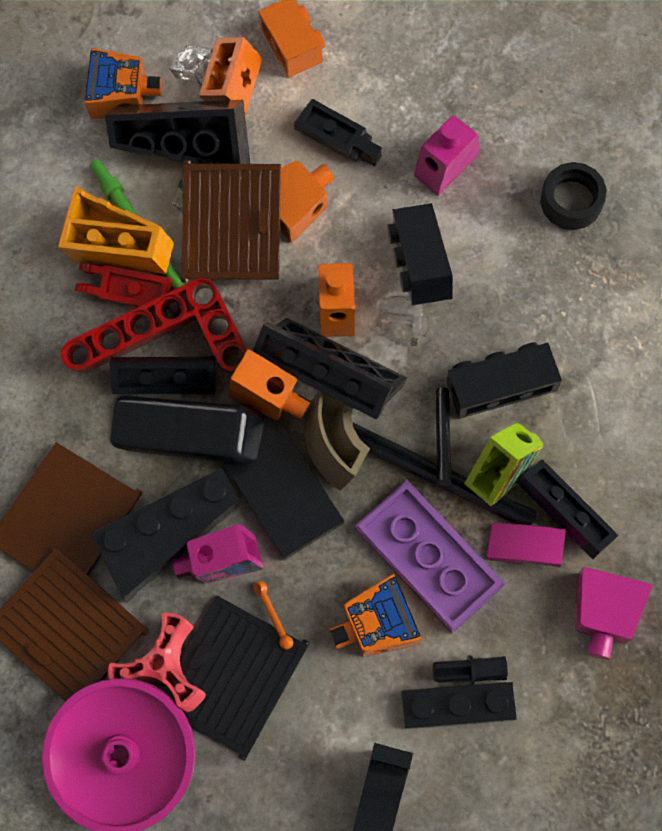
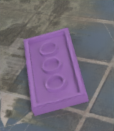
[355,480,505,634]

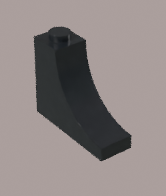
[353,743,413,831]

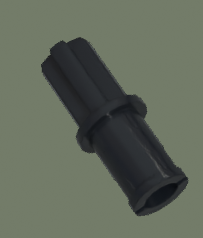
[432,655,508,685]

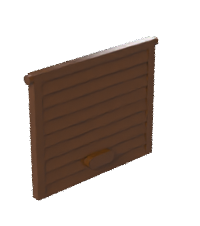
[181,160,281,282]
[0,442,142,575]
[0,546,149,702]

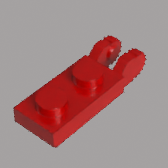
[74,262,173,312]

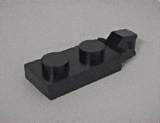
[294,99,382,166]

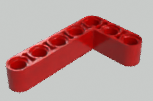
[61,278,247,374]

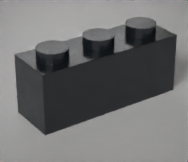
[387,203,453,306]
[446,342,562,419]

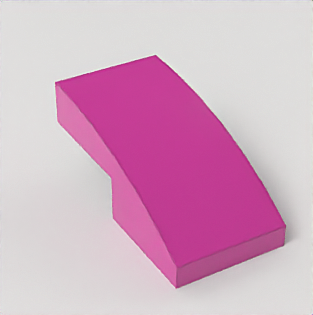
[487,523,566,568]

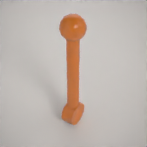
[253,581,294,650]

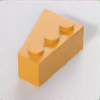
[58,185,174,274]

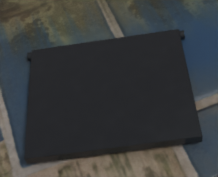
[163,596,310,761]

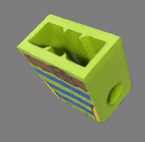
[464,423,543,506]

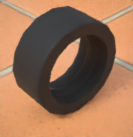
[540,162,607,230]

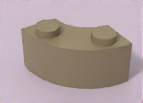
[304,391,370,491]

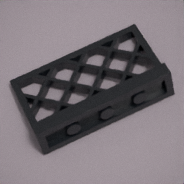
[253,318,407,420]

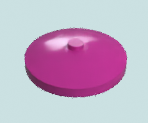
[42,678,196,831]

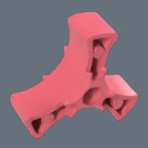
[108,612,206,712]

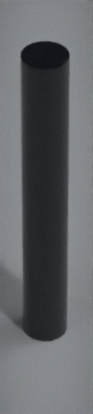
[436,387,451,486]

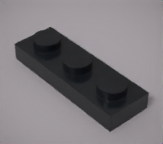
[109,356,217,394]
[516,459,619,559]
[402,682,517,729]

